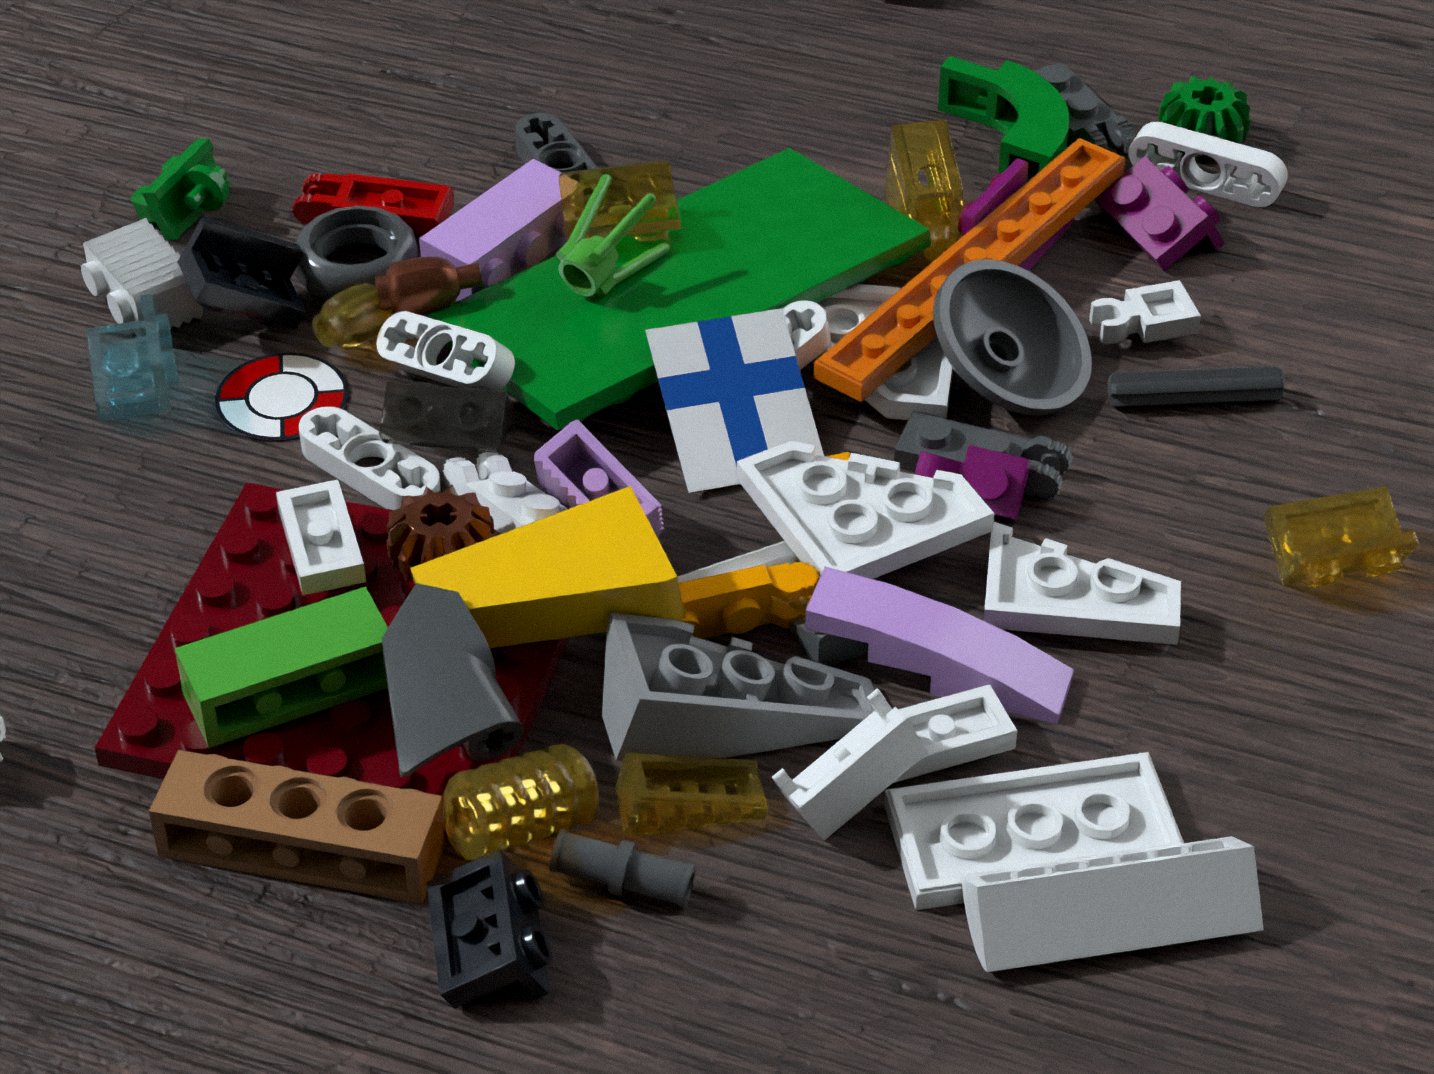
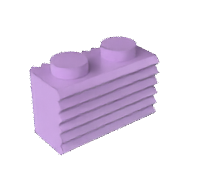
[534,420,664,537]

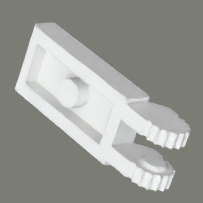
[443,451,567,534]

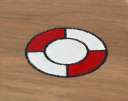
[215,353,348,440]

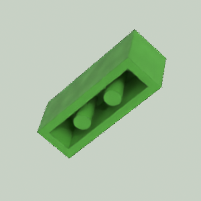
[175,587,388,748]

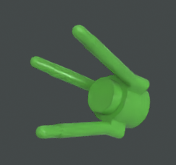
[556,174,670,298]

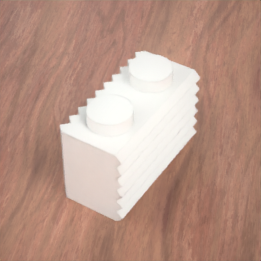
[81,218,203,341]

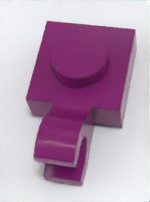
[915,445,1032,521]

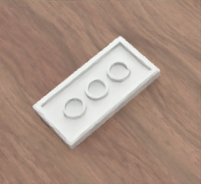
[884,752,1184,910]

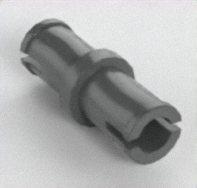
[549,829,697,908]

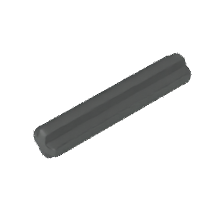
[1107,366,1284,408]

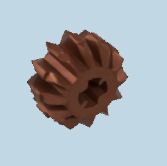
[386,485,495,583]

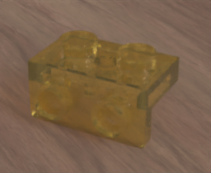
[558,159,681,241]
[1263,486,1419,588]

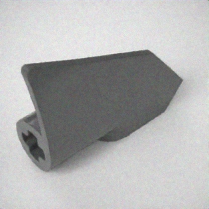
[382,583,524,778]

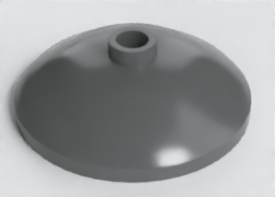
[933,259,1092,416]

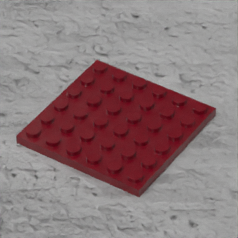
[94,482,570,846]

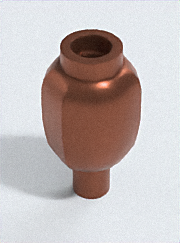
[375,256,483,315]

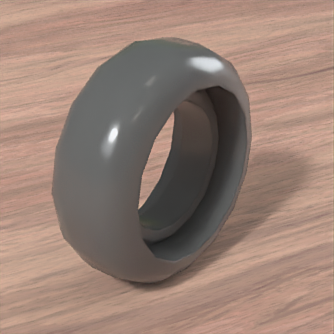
[295,205,419,307]

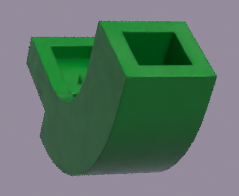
[938,56,1069,182]

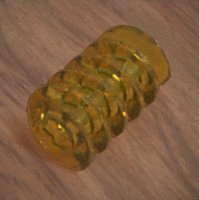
[442,744,599,860]

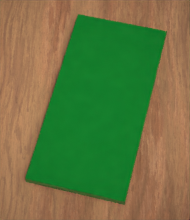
[425,148,931,430]

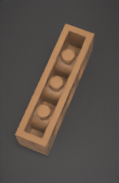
[149,750,447,904]

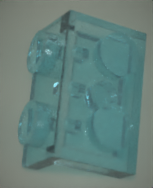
[86,294,179,422]

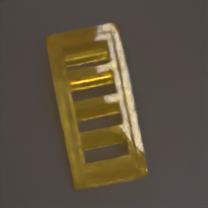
[615,753,768,835]

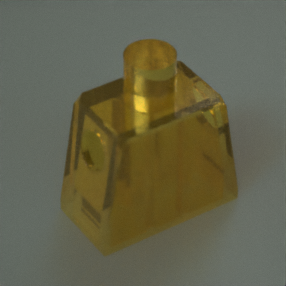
[884,120,964,261]

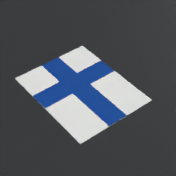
[645,308,824,493]

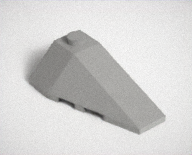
[602,613,874,766]

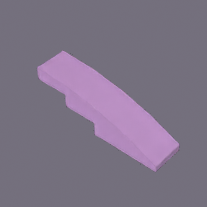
[805,566,1074,724]

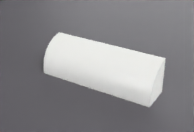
[961,836,1264,972]

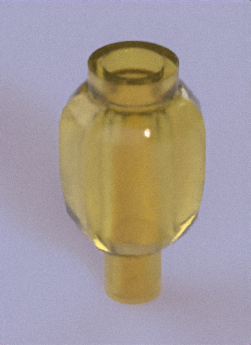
[312,283,393,350]

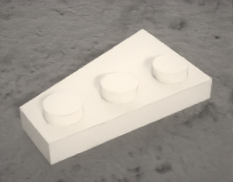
[984,522,1181,645]

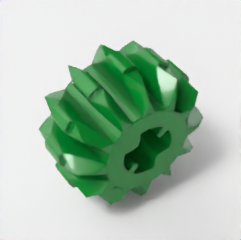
[1158,76,1251,160]

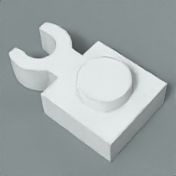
[1089,280,1201,344]

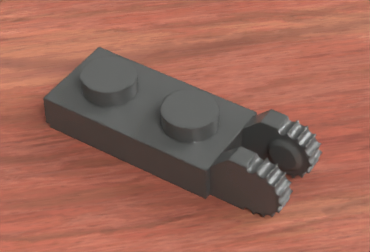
[1034,62,1136,155]
[894,411,1074,500]

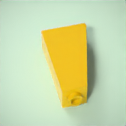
[410,486,685,648]

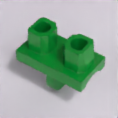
[131,138,231,240]

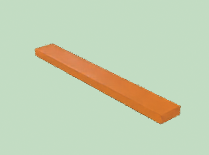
[814,138,1125,402]

